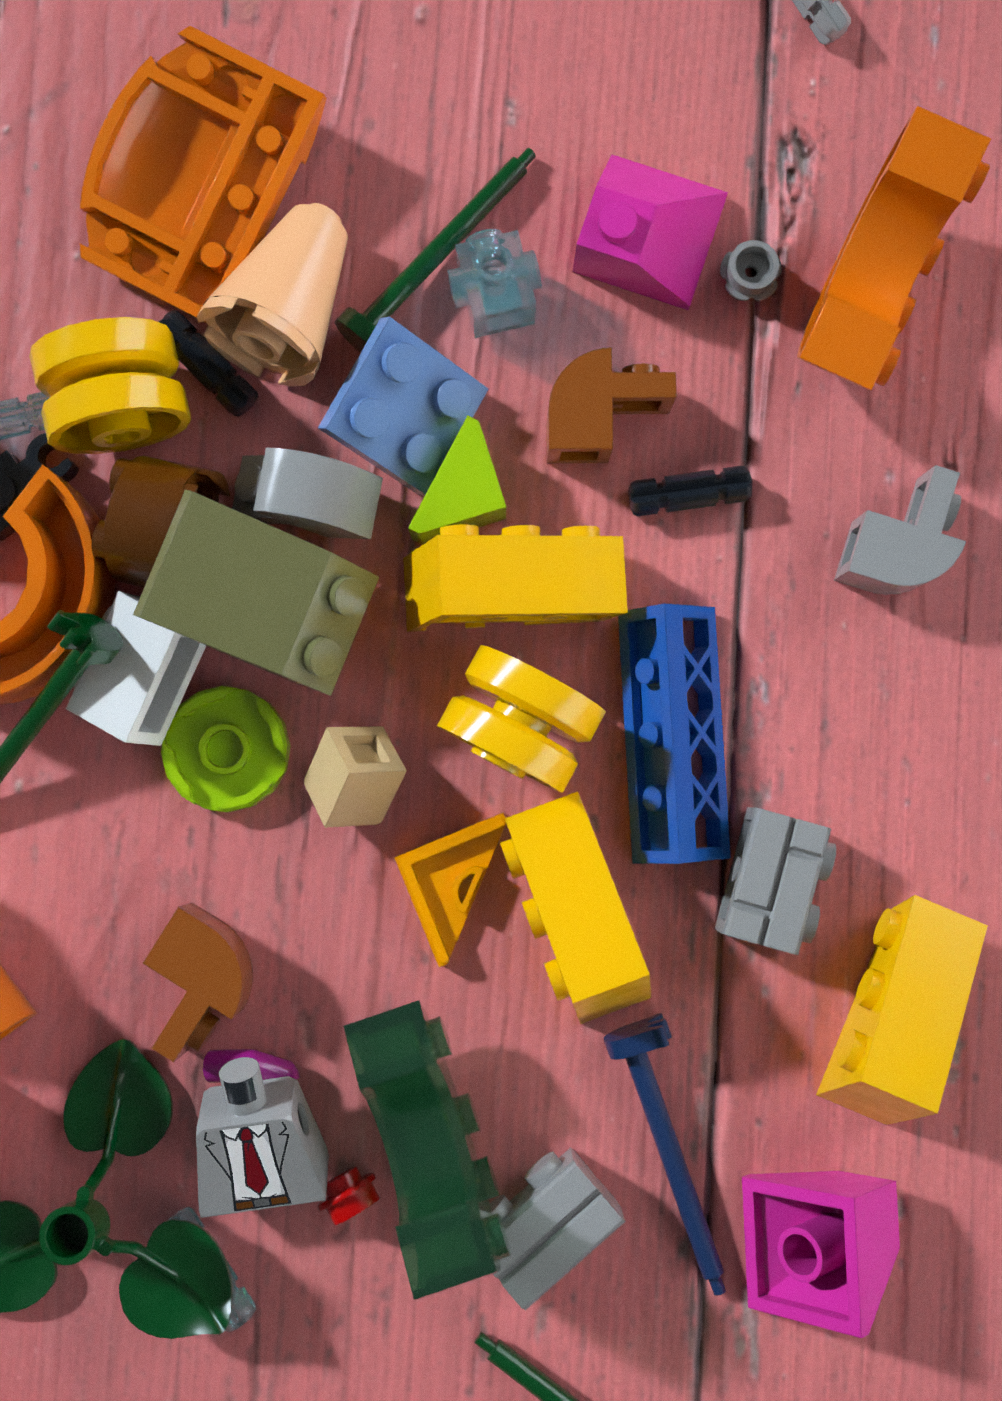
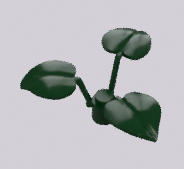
[0,1039,233,1339]

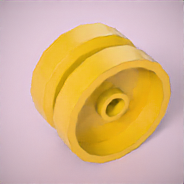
[29,317,191,454]
[437,645,606,793]

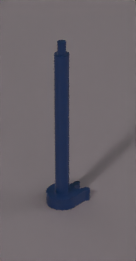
[603,1013,726,1296]

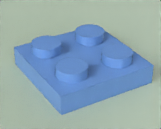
[318,317,489,496]

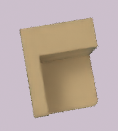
[304,726,407,828]

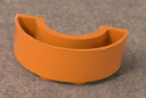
[797,106,991,391]
[0,464,115,705]

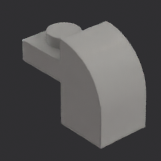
[232,448,383,539]
[834,465,966,595]

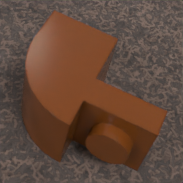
[546,347,677,464]
[143,902,253,1063]

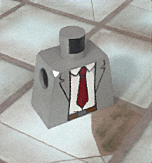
[196,1057,329,1218]

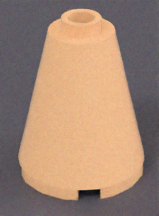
[197,203,348,386]

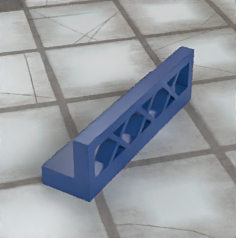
[618,603,731,864]

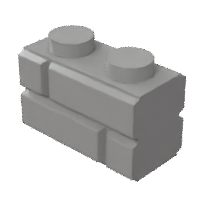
[715,807,836,955]
[473,1148,626,1310]

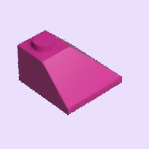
[572,154,728,310]
[742,1171,900,1338]

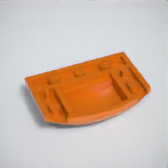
[79,26,327,323]

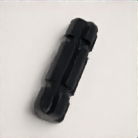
[159,310,259,417]
[628,465,752,517]

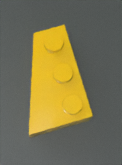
[403,524,628,632]
[500,791,651,1024]
[816,895,988,1125]

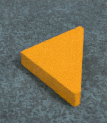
[394,813,506,967]

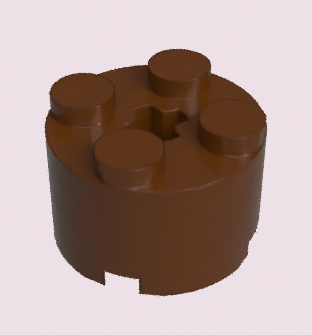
[92,456,230,587]

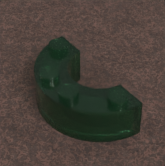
[343,1000,511,1300]

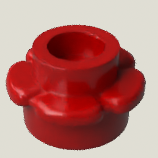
[318,1166,380,1226]

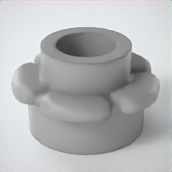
[720,240,782,301]

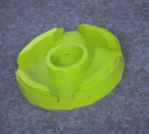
[161,686,291,812]

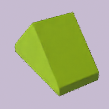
[408,415,506,545]

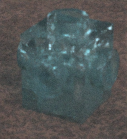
[447,229,542,338]

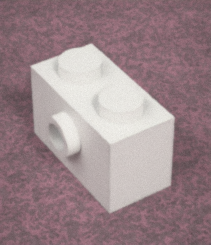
[66,591,206,746]

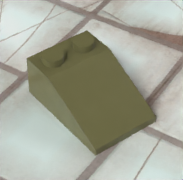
[133,490,379,696]

